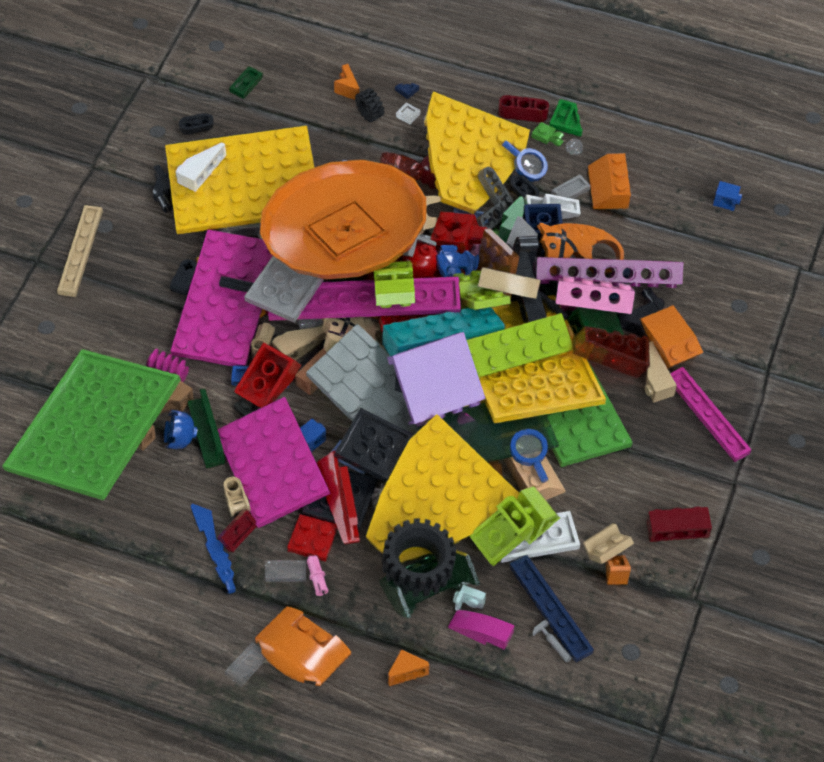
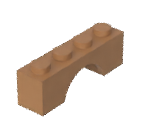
[138,381,194,451]

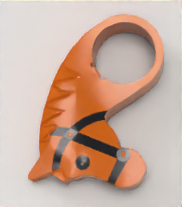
[537,223,624,276]

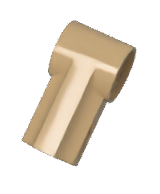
[251,323,275,359]

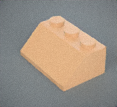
[504,441,566,500]

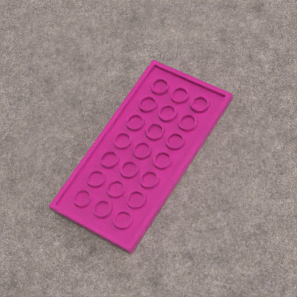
[171,230,273,367]

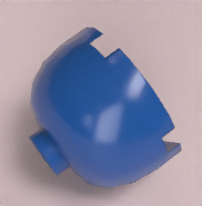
[164,410,197,449]

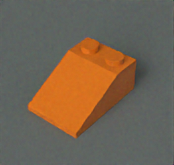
[640,305,703,369]

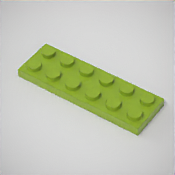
[466,313,574,378]

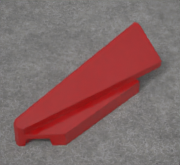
[316,451,360,544]

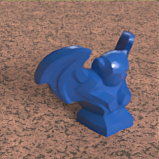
[436,245,479,277]

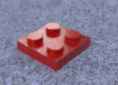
[287,514,338,562]

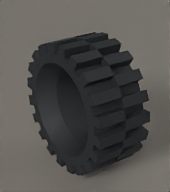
[382,518,456,597]

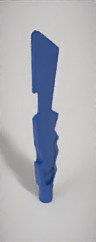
[191,504,236,593]

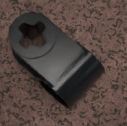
[170,259,196,296]

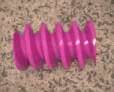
[146,348,189,382]

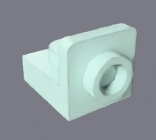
[453,585,486,611]

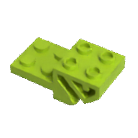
[373,261,415,308]
[453,270,511,310]
[470,486,560,566]

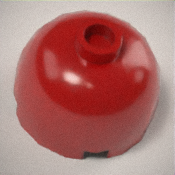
[401,243,438,278]

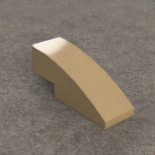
[478,267,540,299]

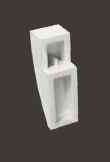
[524,194,581,219]

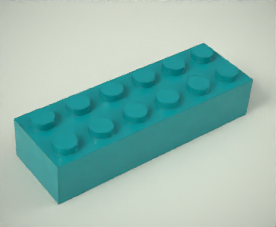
[382,307,505,356]

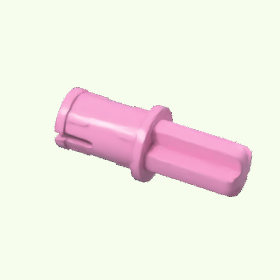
[307,556,329,596]

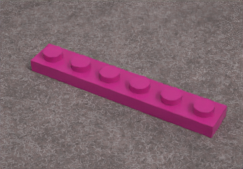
[670,367,751,462]

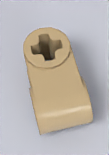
[224,477,251,517]

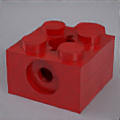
[430,211,487,254]

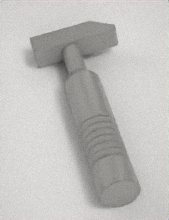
[533,619,572,663]

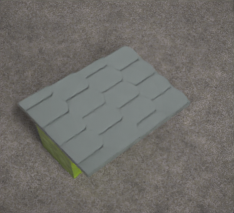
[306,324,432,436]

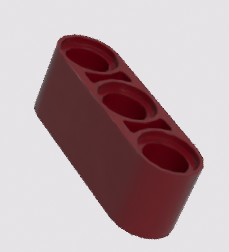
[498,95,549,122]

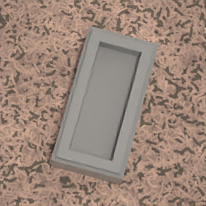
[551,175,591,199]

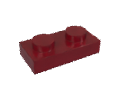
[217,510,257,552]

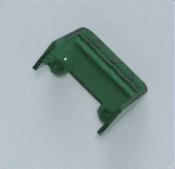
[379,550,480,619]

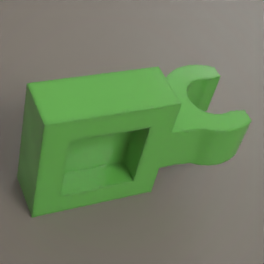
[532,122,564,146]

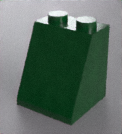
[567,307,625,357]

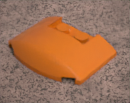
[255,606,351,686]

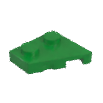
[549,99,583,137]

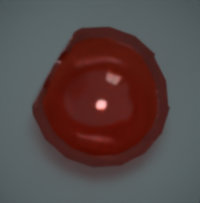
[380,152,425,181]

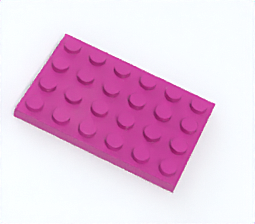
[218,397,330,528]

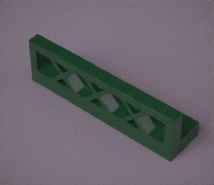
[187,388,225,468]

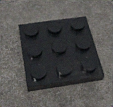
[334,408,413,483]
[302,471,378,532]

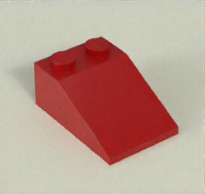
[234,342,302,408]

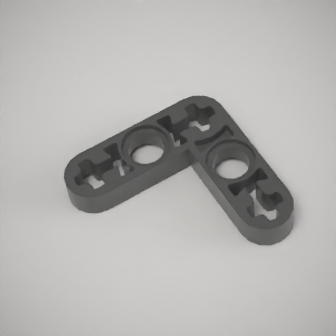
[477,167,514,229]

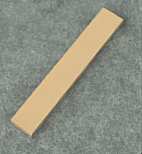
[57,205,103,297]

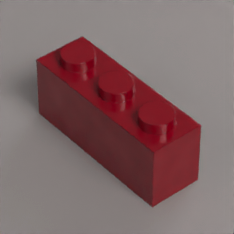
[646,506,712,542]

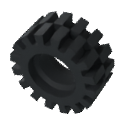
[355,88,385,122]

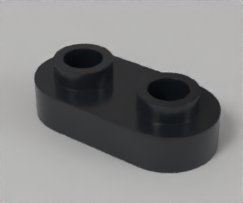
[179,113,214,134]
[510,175,539,199]

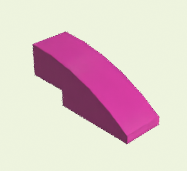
[448,610,514,650]

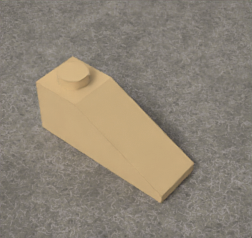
[272,326,327,361]
[644,341,677,403]

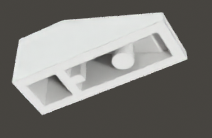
[176,143,226,192]

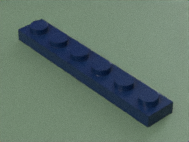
[509,555,594,662]

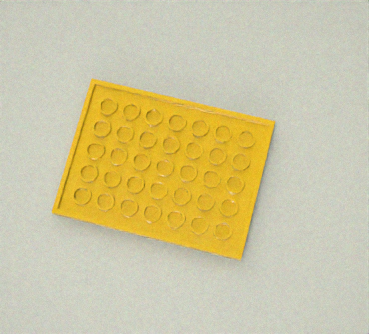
[165,126,314,234]
[479,295,606,423]

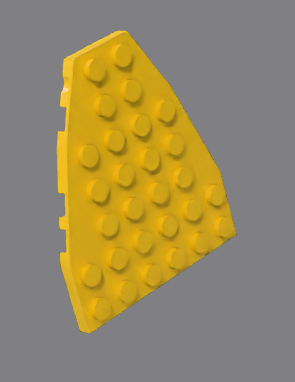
[424,91,530,215]
[366,414,520,564]

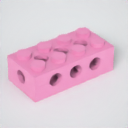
[556,276,635,314]

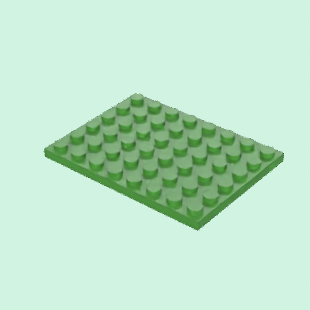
[3,349,181,500]

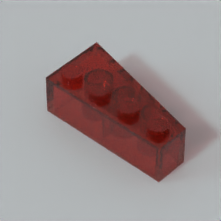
[573,326,650,378]

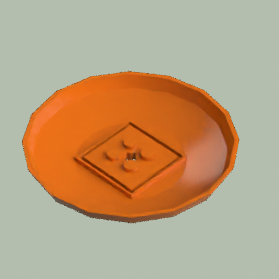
[260,160,427,279]

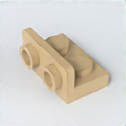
[583,523,634,564]

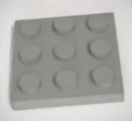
[244,257,323,323]

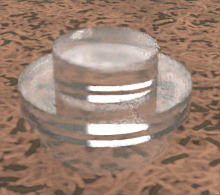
[566,139,583,155]

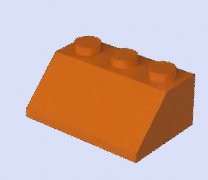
[588,153,631,209]

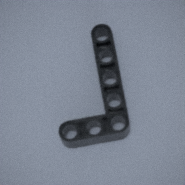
[512,235,547,324]

